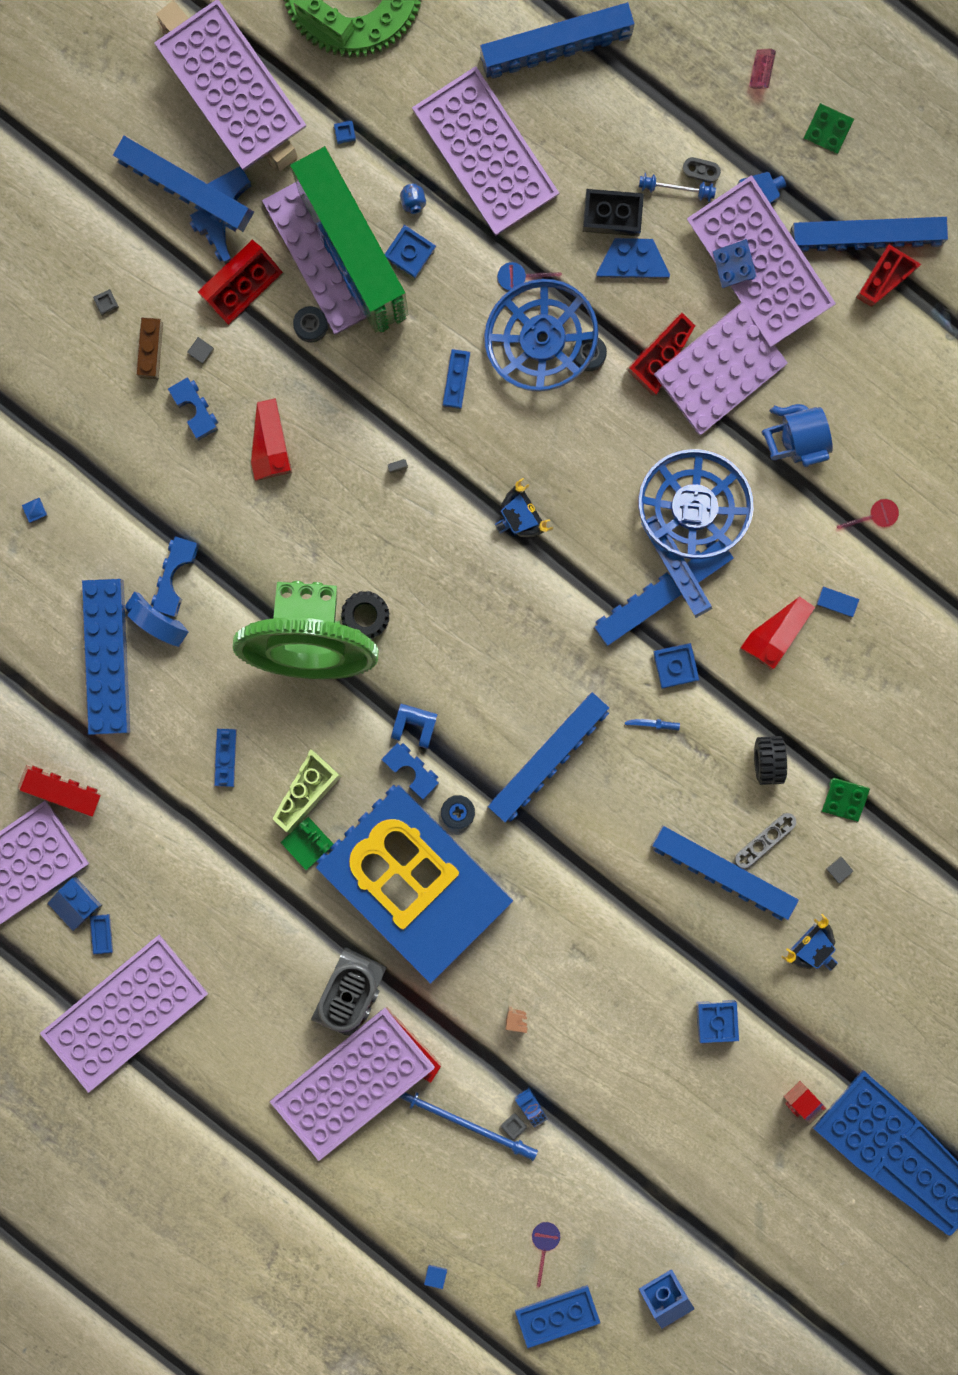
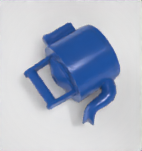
[761,404,833,467]

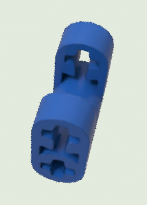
[391,703,438,749]

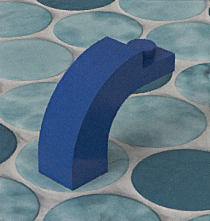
[125,591,189,647]

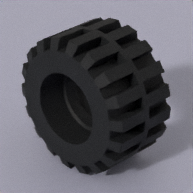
[341,591,390,639]
[754,736,787,785]

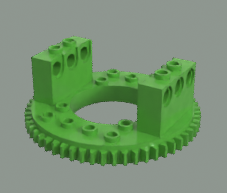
[284,0,421,57]
[232,581,379,679]

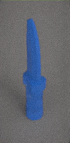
[625,719,680,731]

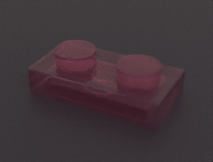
[749,48,776,89]

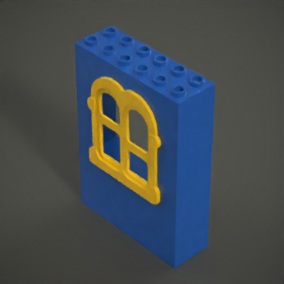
[316,785,513,984]

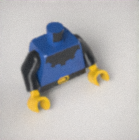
[495,478,553,538]
[781,914,838,971]

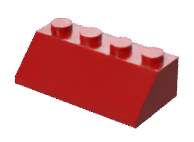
[198,239,283,325]

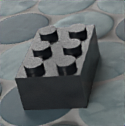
[582,189,644,236]

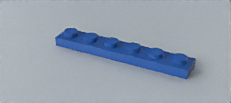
[641,515,713,618]

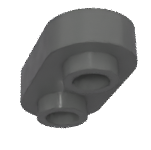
[683,157,721,183]

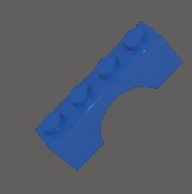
[151,536,199,618]

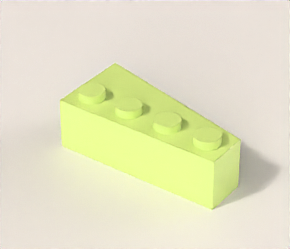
[273,749,342,833]

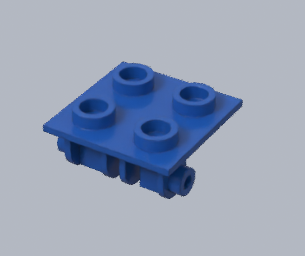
[713,239,757,288]

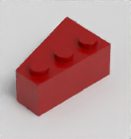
[855,245,922,307]
[784,1081,827,1124]

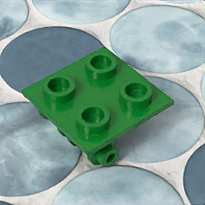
[804,103,854,154]
[821,778,870,822]
[280,816,334,870]

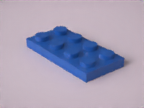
[515,1285,600,1348]

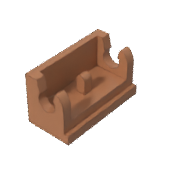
[505,1006,528,1033]

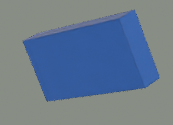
[816,586,859,617]
[90,914,113,954]

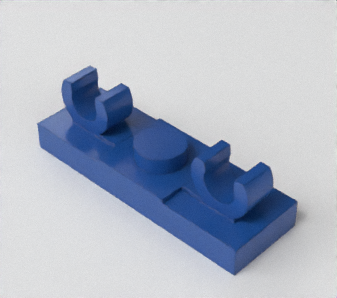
[215,728,237,787]

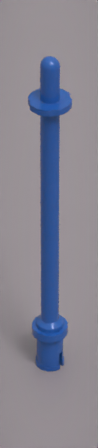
[398,1092,538,1161]

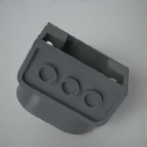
[311,947,387,1036]

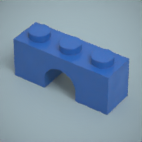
[168,377,219,441]
[381,743,439,799]

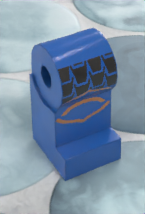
[515,1088,548,1128]

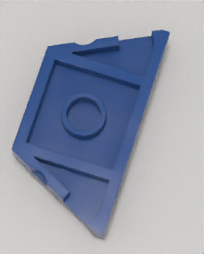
[596,238,670,278]

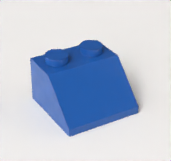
[47,877,101,931]
[639,1269,695,1329]

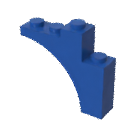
[189,166,252,265]

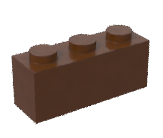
[136,317,163,380]

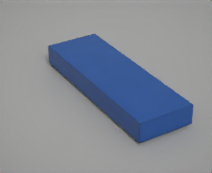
[443,349,471,409]

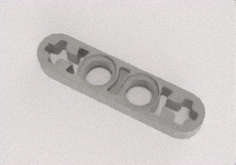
[735,813,796,868]

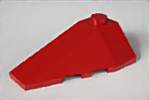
[251,398,292,481]
[740,596,815,670]

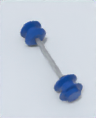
[639,173,716,202]

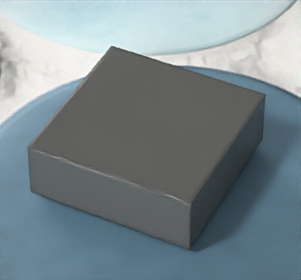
[93,289,119,315]
[187,337,214,364]
[387,459,408,474]
[826,856,853,883]
[500,1112,527,1140]

